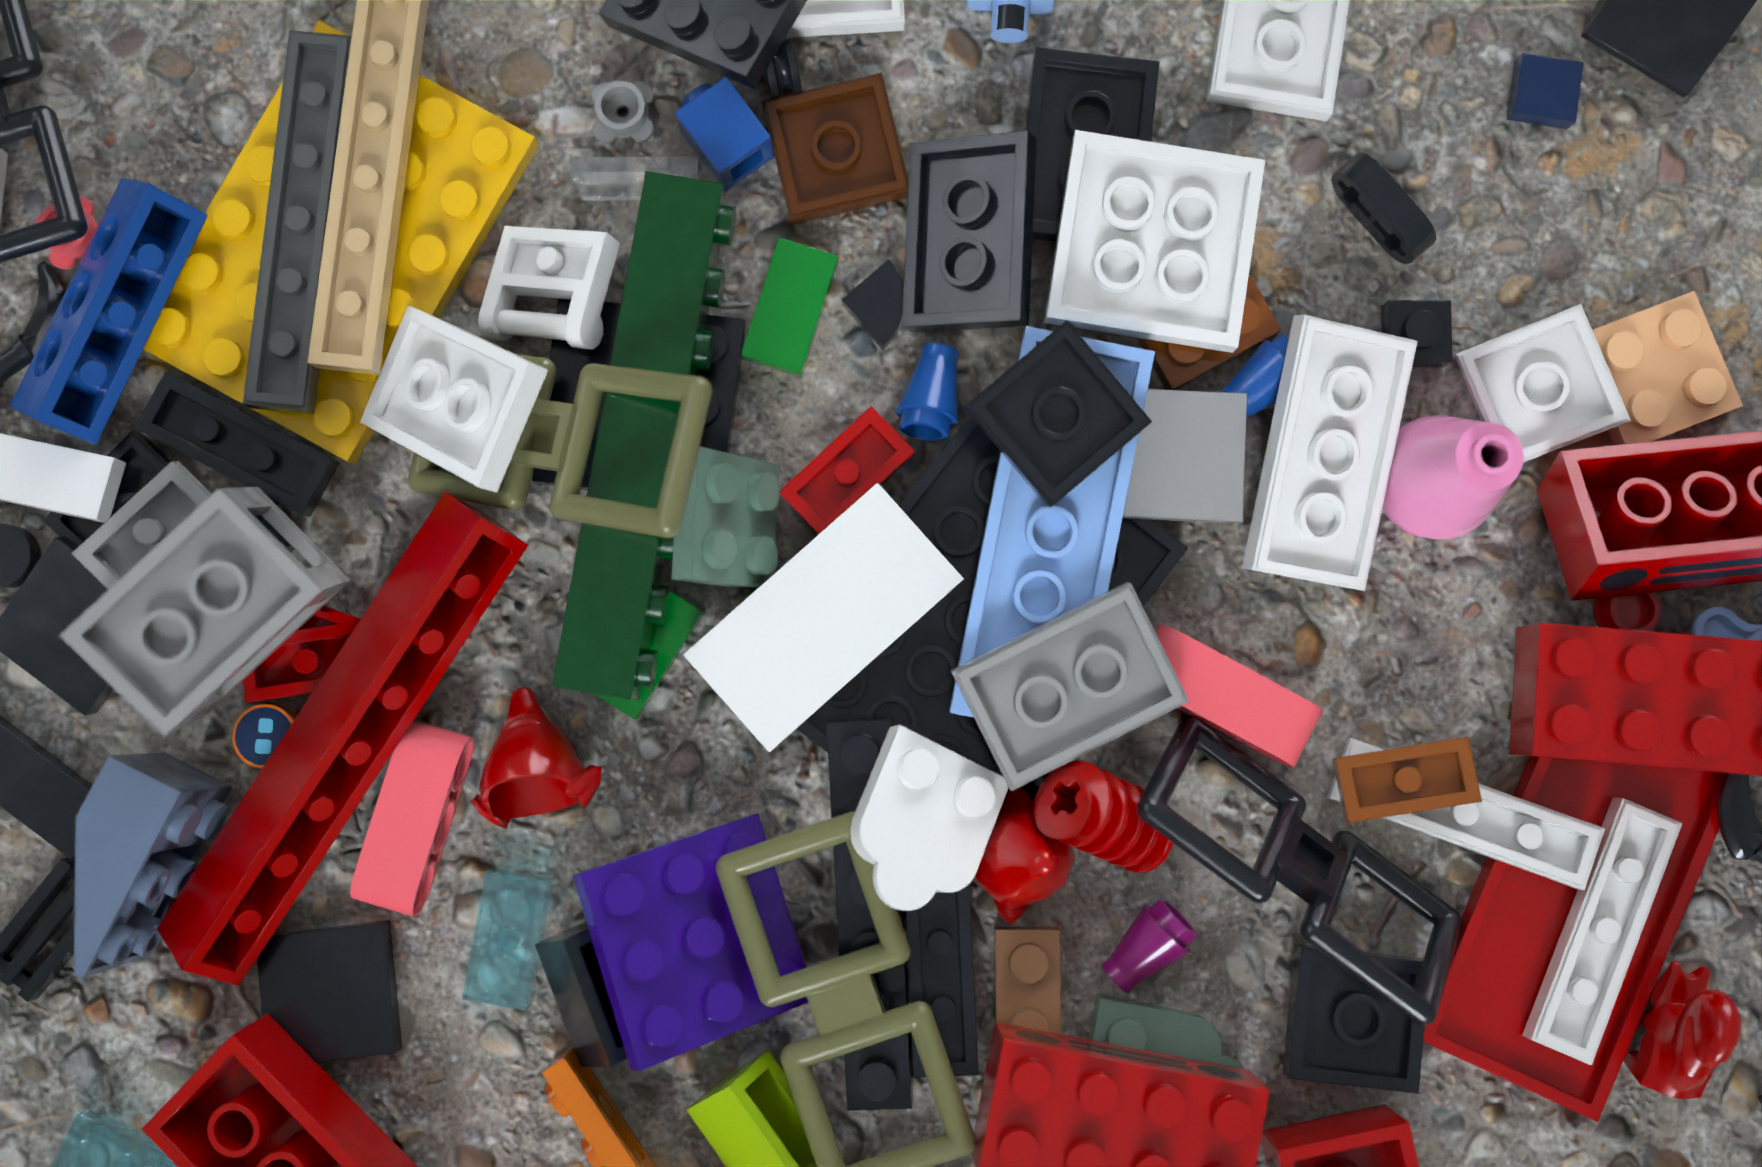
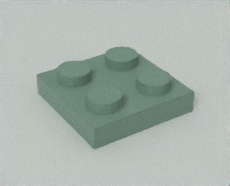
[672,447,780,590]

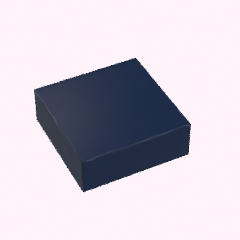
[1507,53,1584,129]

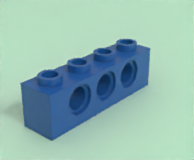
[10,178,208,445]

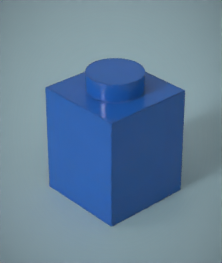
[674,76,774,192]

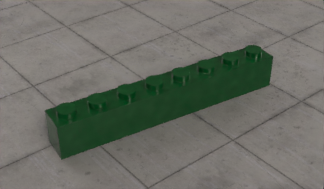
[552,171,736,700]

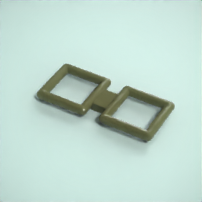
[408,354,712,538]
[716,811,976,1167]

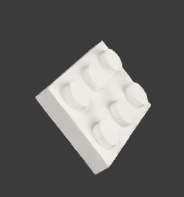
[360,305,548,492]

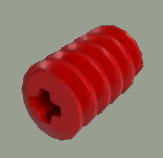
[1033,760,1173,873]

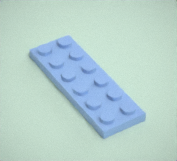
[949,326,1155,717]

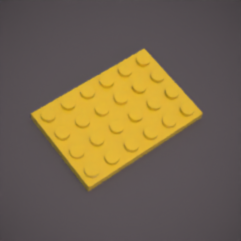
[143,20,539,465]

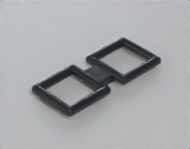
[0,0,88,263]
[1136,717,1462,1026]

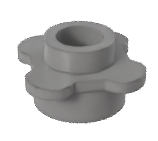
[591,80,654,144]

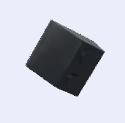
[534,921,627,1068]

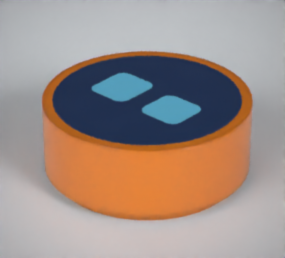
[232,704,297,768]

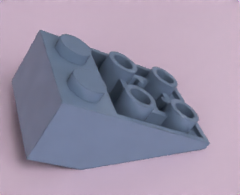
[74,752,232,978]

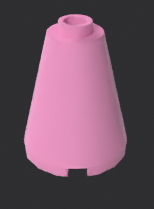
[1383,415,1524,539]

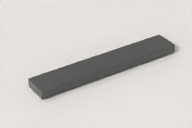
[243,30,352,414]

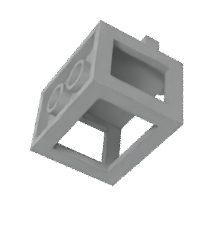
[59,461,351,737]

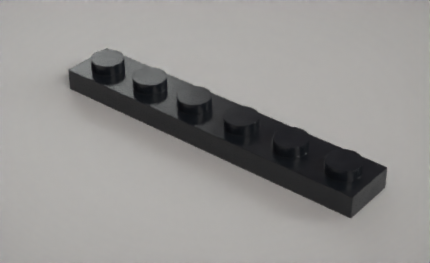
[826,717,914,1110]

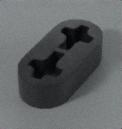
[1331,153,1437,265]

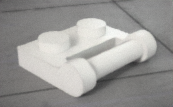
[478,226,620,350]

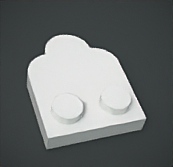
[850,725,1009,911]

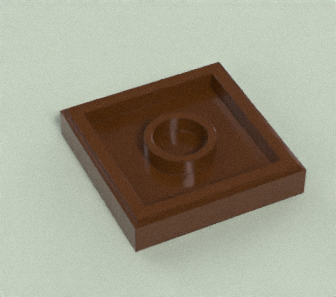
[761,73,909,226]

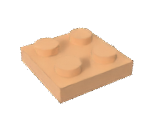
[1592,291,1743,445]

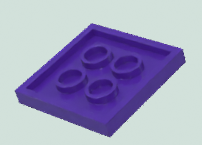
[573,813,808,1071]

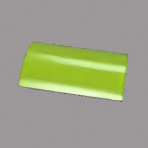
[686,1050,844,1167]

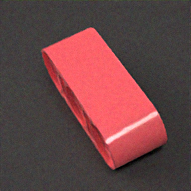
[1155,624,1323,768]
[350,720,474,917]

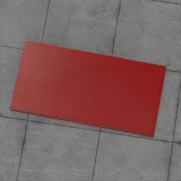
[1423,756,1725,1122]

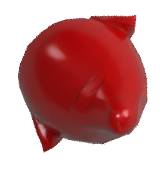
[470,687,602,829]
[975,787,1076,925]

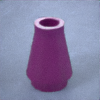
[1102,897,1198,994]

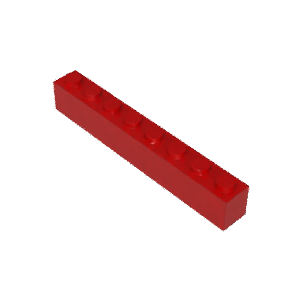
[157,491,528,986]

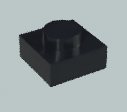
[1381,300,1453,367]

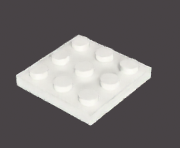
[1044,130,1265,353]

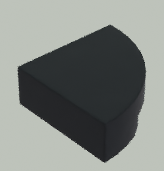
[842,259,903,350]

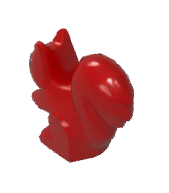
[1623,960,1742,1099]

